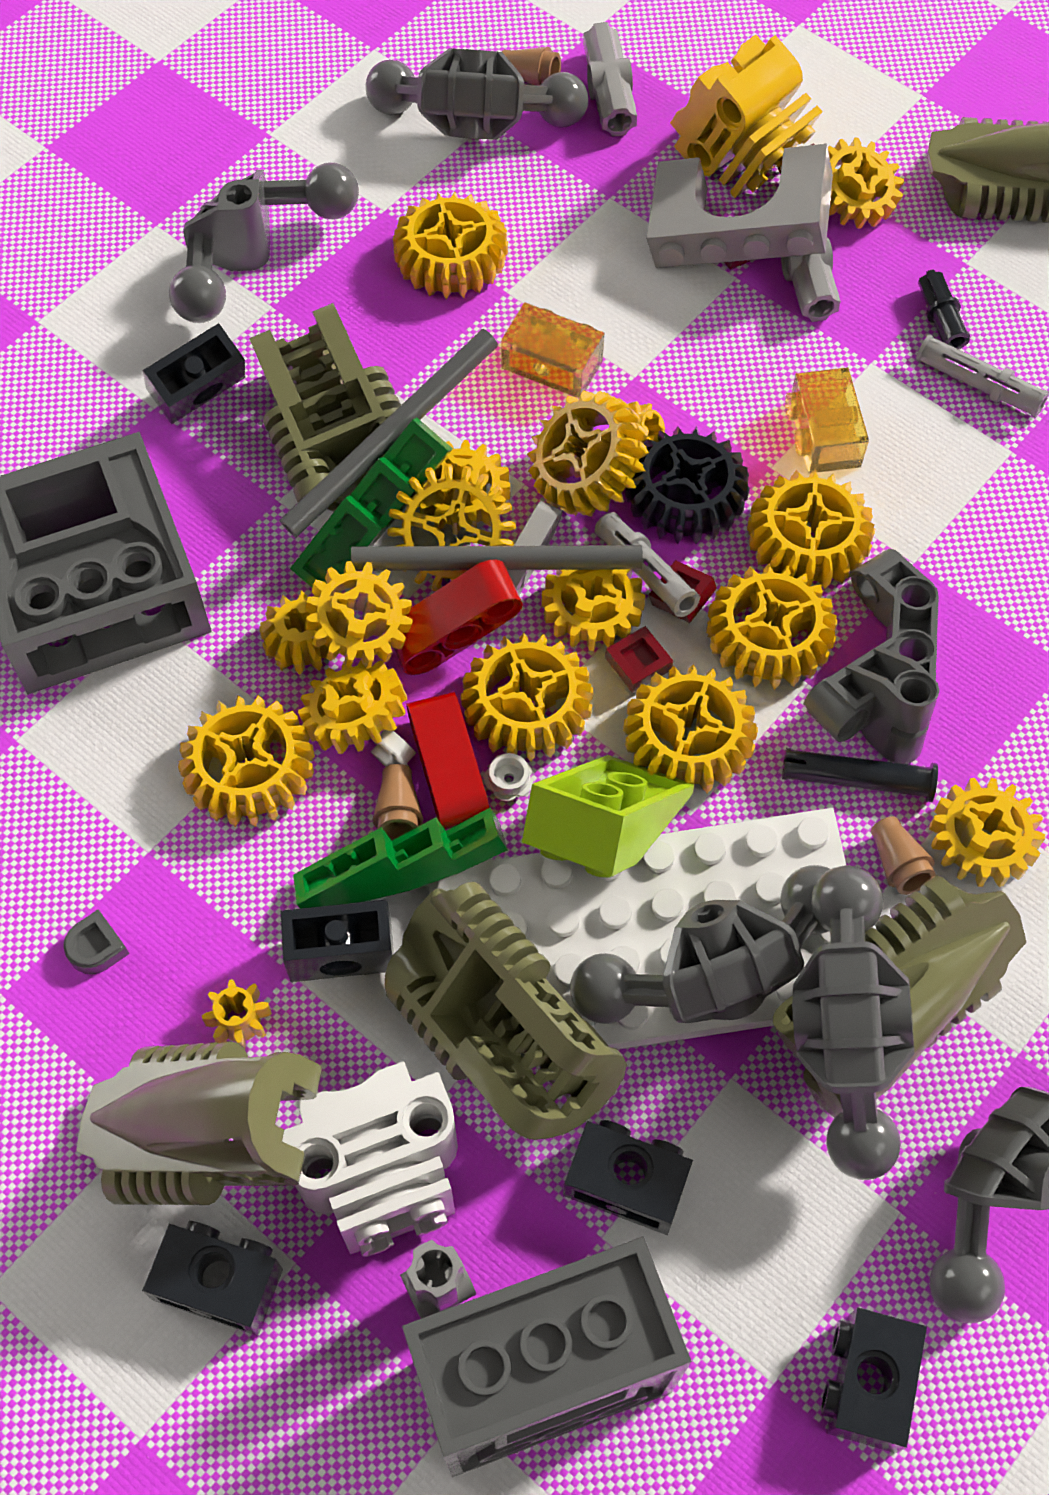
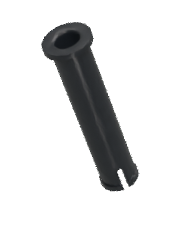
[782,748,938,803]

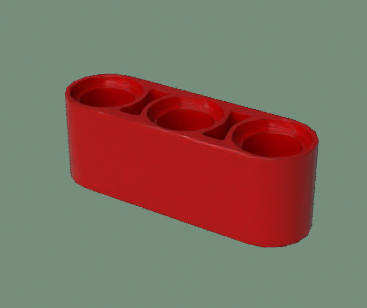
[394,560,523,675]
[406,692,489,831]

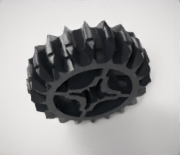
[625,426,750,544]

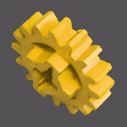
[828,137,904,229]
[418,440,511,535]
[305,561,412,669]
[541,569,645,651]
[298,659,407,754]
[929,778,1045,887]

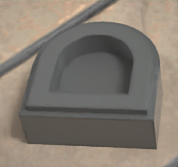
[64,909,130,974]

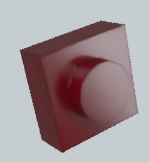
[648,560,717,623]
[605,626,673,693]

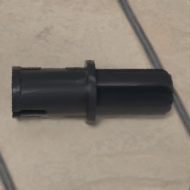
[918,269,970,349]

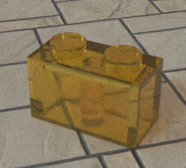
[501,302,605,398]
[785,367,869,474]

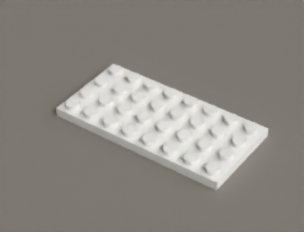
[428,808,846,1057]

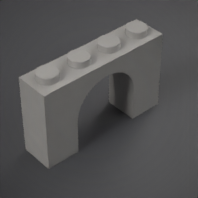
[646,144,833,268]

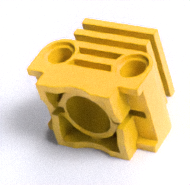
[670,34,823,198]

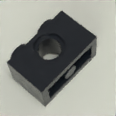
[142,323,246,424]
[280,900,394,982]
[563,1120,693,1236]
[142,1220,283,1336]
[821,1307,927,1453]

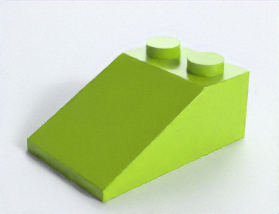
[522,755,695,878]

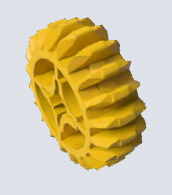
[393,191,508,300]
[527,390,649,517]
[387,464,516,591]
[747,469,875,589]
[706,563,837,690]
[461,632,593,762]
[623,664,758,794]
[178,695,315,827]

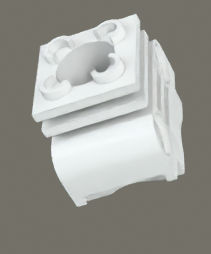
[282,1061,458,1257]

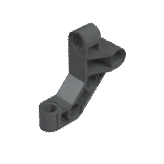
[803,549,939,764]

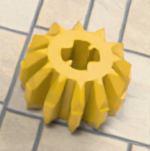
[259,590,342,676]

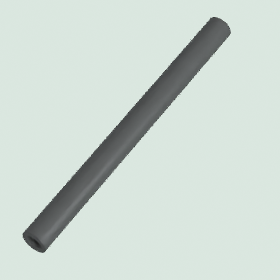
[279,329,498,538]
[351,545,643,571]

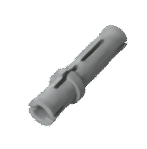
[916,335,1049,418]
[595,512,700,617]

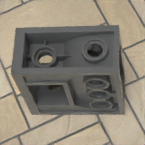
[0,431,212,695]
[402,1236,692,1477]

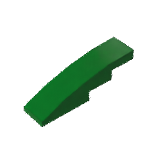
[290,418,453,587]
[293,808,508,909]

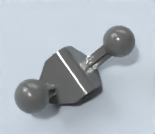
[365,48,588,140]
[169,163,359,323]
[570,865,830,1024]
[792,865,915,1180]
[930,1087,1049,1323]

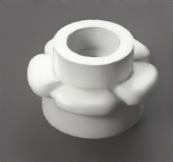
[371,729,416,767]
[484,753,533,801]

